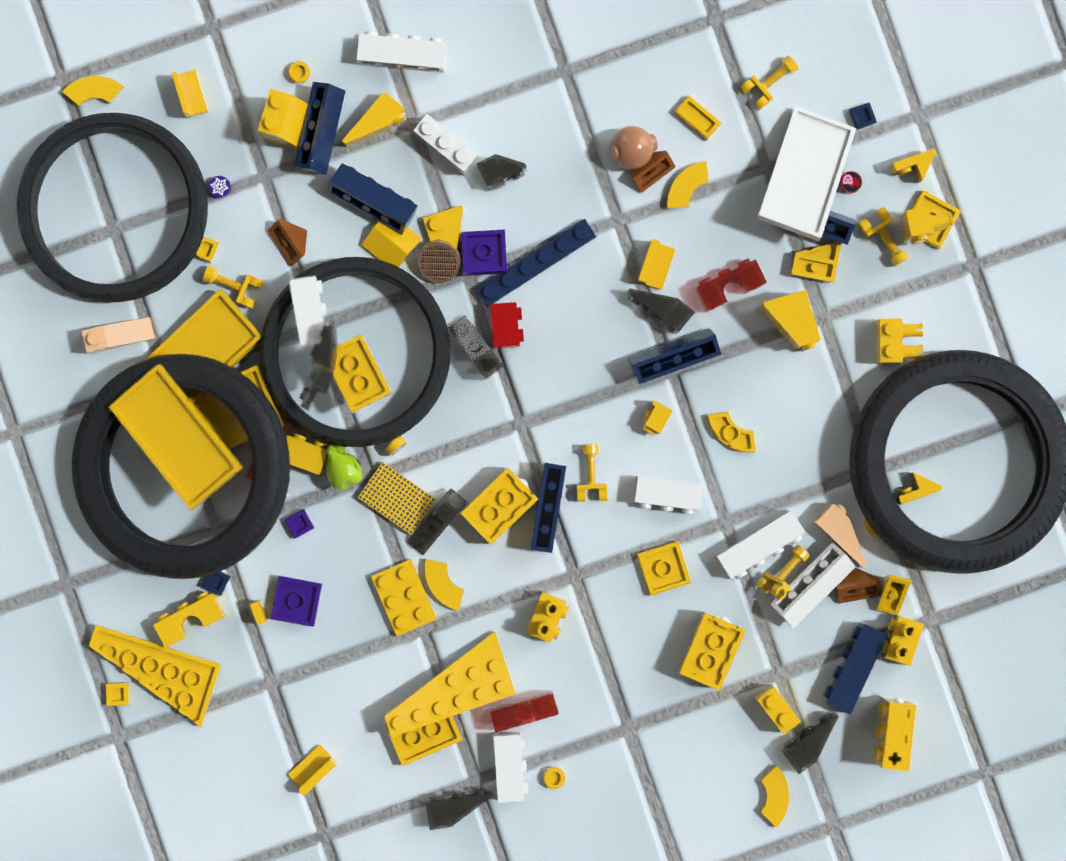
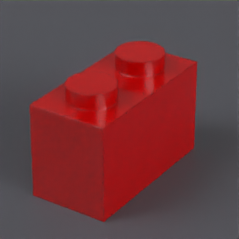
[490,302,524,349]

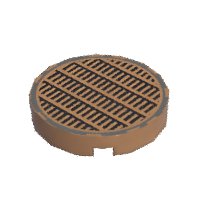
[417,240,461,283]

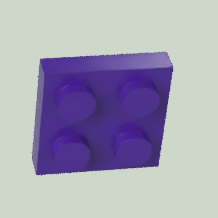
[462,229,507,276]
[271,576,323,627]

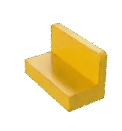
[172,69,209,118]
[637,239,675,290]
[289,745,338,796]

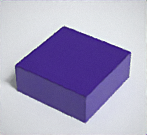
[285,509,315,539]

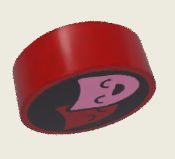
[839,171,862,194]

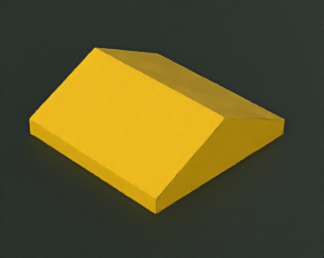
[361,222,422,267]

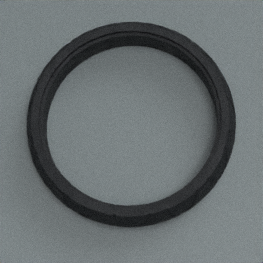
[17,112,208,302]
[260,257,451,447]

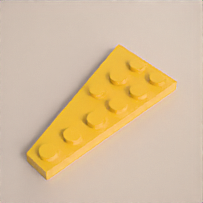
[89,624,222,727]
[384,631,516,737]

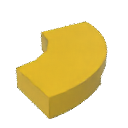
[62,76,124,106]
[667,161,709,209]
[707,412,756,453]
[425,559,464,611]
[760,765,789,828]

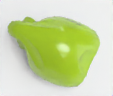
[326,445,363,491]

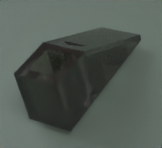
[627,289,695,334]
[448,315,504,380]
[407,488,467,555]
[781,712,838,774]
[426,788,492,830]

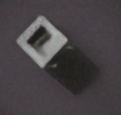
[476,154,527,191]

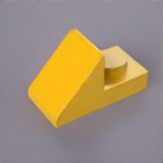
[890,149,936,183]
[896,472,943,505]
[877,574,911,615]

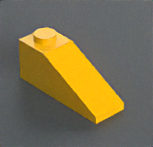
[342,91,405,147]

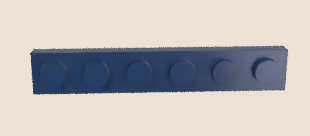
[475,219,597,308]

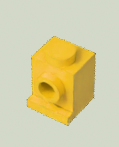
[642,400,673,436]

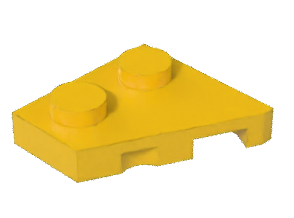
[423,205,464,250]
[791,241,842,283]

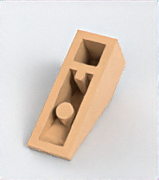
[82,317,155,354]
[813,503,867,568]

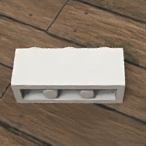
[413,114,478,176]
[289,276,331,347]
[634,476,704,514]
[493,732,529,803]

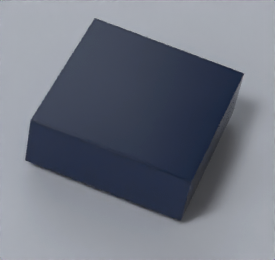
[848,102,877,131]
[201,571,231,596]

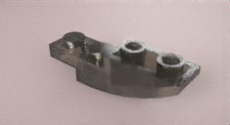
[299,320,338,410]

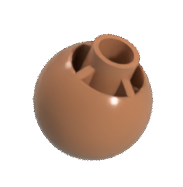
[609,126,658,170]

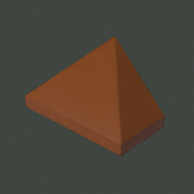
[631,150,676,193]
[267,219,307,266]
[837,567,881,604]

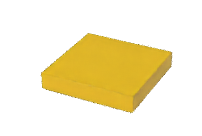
[901,190,961,249]
[637,541,691,596]

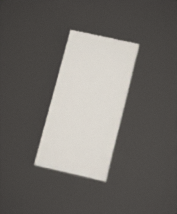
[757,106,856,242]

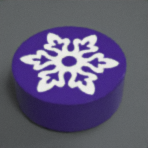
[209,176,231,198]

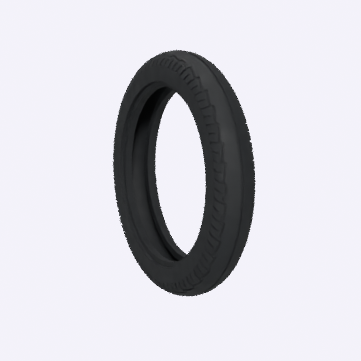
[849,350,1066,574]
[72,354,290,579]

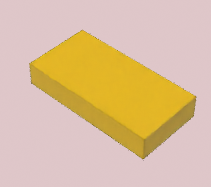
[674,95,721,140]

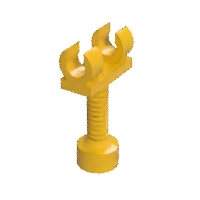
[741,55,799,110]
[858,206,909,267]
[202,265,264,309]
[577,444,608,502]
[756,545,810,600]

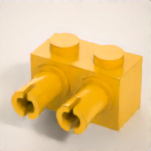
[900,206,953,245]
[876,318,923,364]
[526,591,569,643]
[881,615,924,666]

